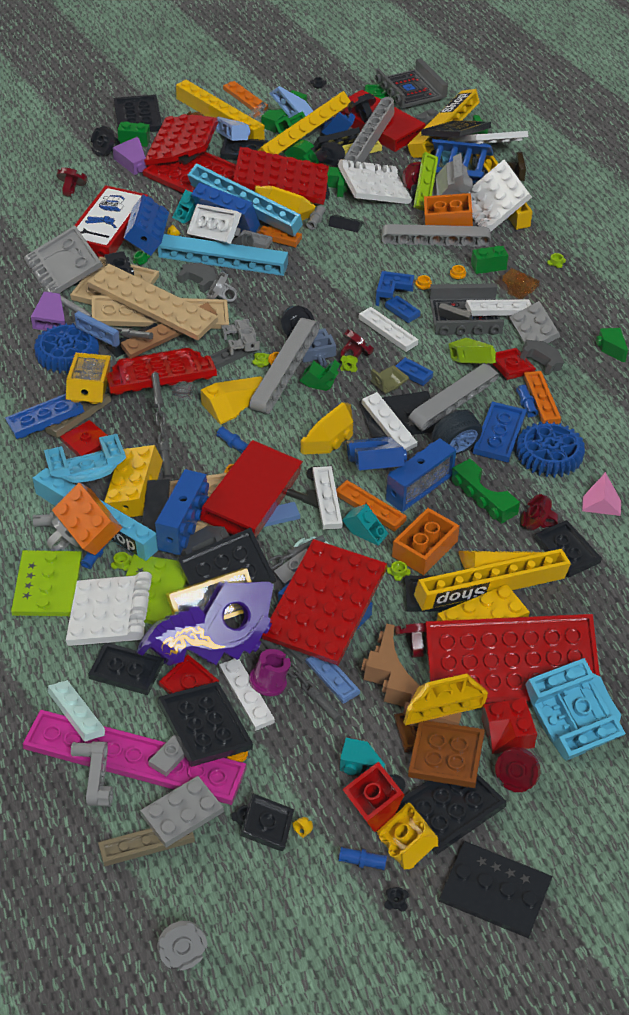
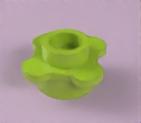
[547,253,566,268]
[252,353,270,368]
[340,355,358,372]
[111,552,133,571]
[387,561,411,581]

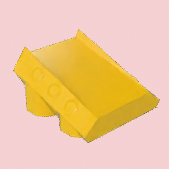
[377,803,438,870]

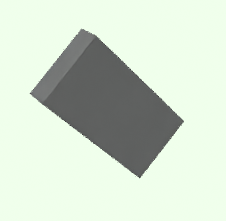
[439,303,473,320]

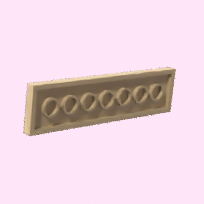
[88,264,218,340]
[91,295,229,329]

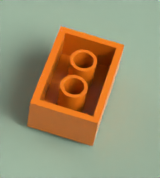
[424,193,473,226]
[52,482,123,555]
[392,508,460,575]

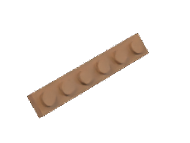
[121,302,217,359]

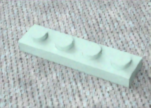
[48,680,105,742]

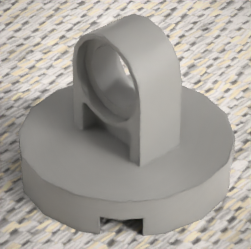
[205,271,237,303]
[47,516,81,551]
[157,921,207,970]

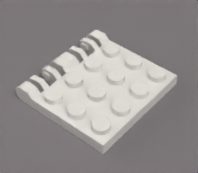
[447,131,528,144]
[338,159,412,204]
[468,160,532,232]
[66,572,152,646]

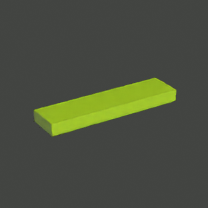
[413,152,438,211]

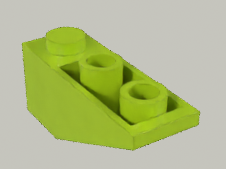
[448,338,496,363]

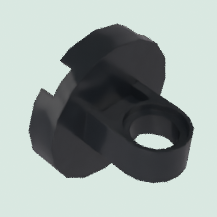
[347,93,376,123]
[91,125,120,156]
[316,142,345,167]
[280,305,314,337]

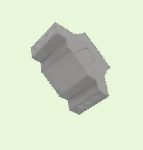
[432,153,473,196]

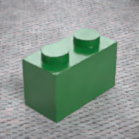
[117,122,151,147]
[471,246,508,274]

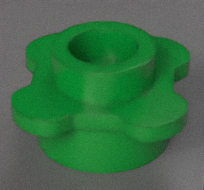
[133,250,150,265]

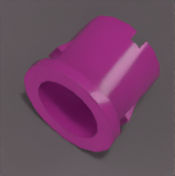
[249,649,291,697]

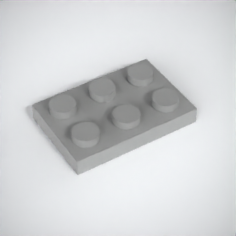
[509,301,561,344]
[140,776,224,848]

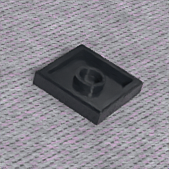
[240,793,294,851]

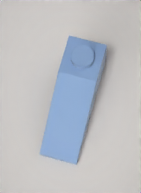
[269,86,313,118]
[216,117,250,141]

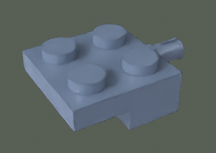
[302,328,336,367]

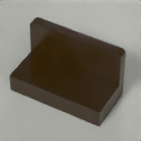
[507,152,526,181]

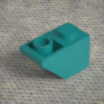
[172,189,196,224]
[342,504,389,546]
[340,738,385,775]

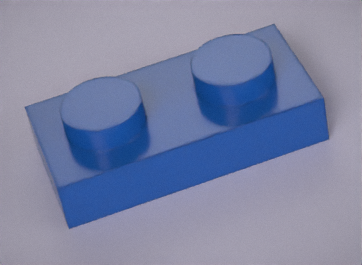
[385,295,421,323]
[396,358,433,386]

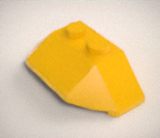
[254,186,316,220]
[301,402,353,454]
[404,674,488,725]

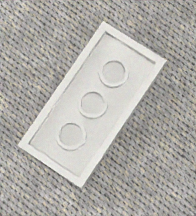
[187,204,242,244]

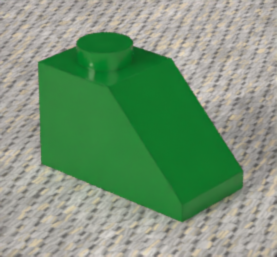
[596,328,628,362]

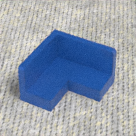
[322,112,355,135]
[376,271,415,306]

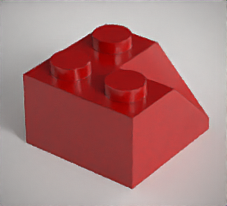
[481,698,537,754]
[342,762,404,833]

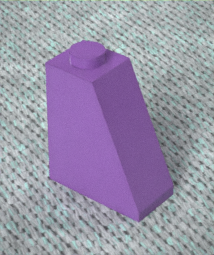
[113,137,147,175]
[31,292,65,331]

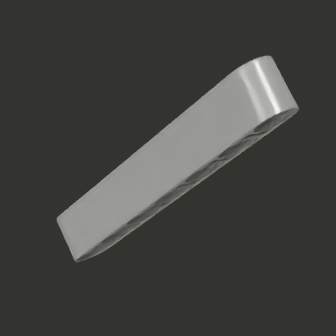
[344,97,395,168]
[382,224,491,247]
[250,318,320,414]
[408,363,500,431]

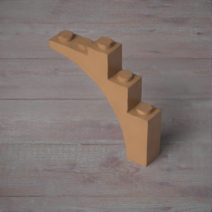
[361,624,462,727]

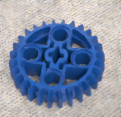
[34,323,99,374]
[516,421,585,478]

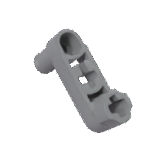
[71,741,114,807]

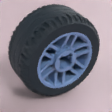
[432,410,482,455]

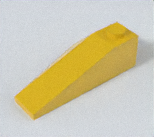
[201,376,263,425]
[459,551,544,570]

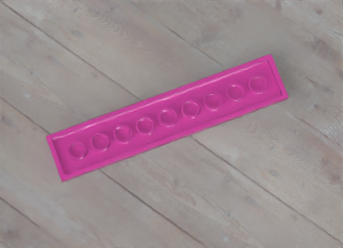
[23,709,247,805]

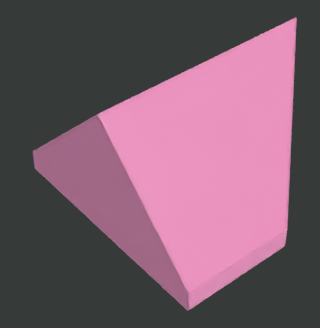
[582,472,621,516]

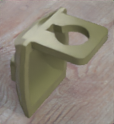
[371,365,409,394]

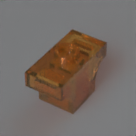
[502,268,540,300]

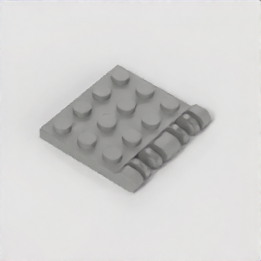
[24,226,103,294]

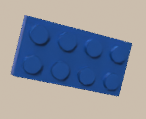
[5,394,85,439]
[473,401,527,463]

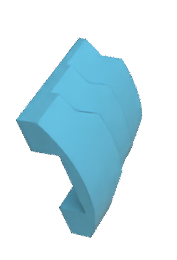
[44,434,126,483]
[526,658,626,761]

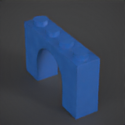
[191,182,260,232]
[346,437,407,470]

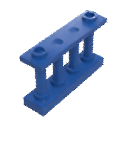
[432,139,493,184]

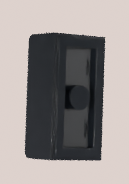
[328,215,364,233]

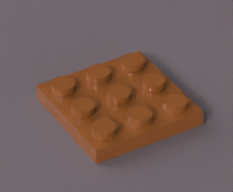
[408,720,485,788]

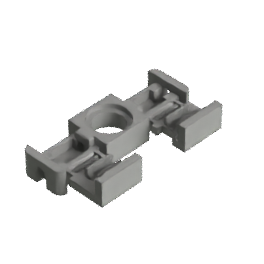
[221,319,260,355]

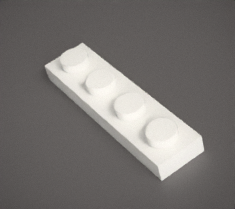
[465,299,532,316]
[359,307,418,352]
[362,392,417,451]
[312,466,343,530]
[219,659,275,731]

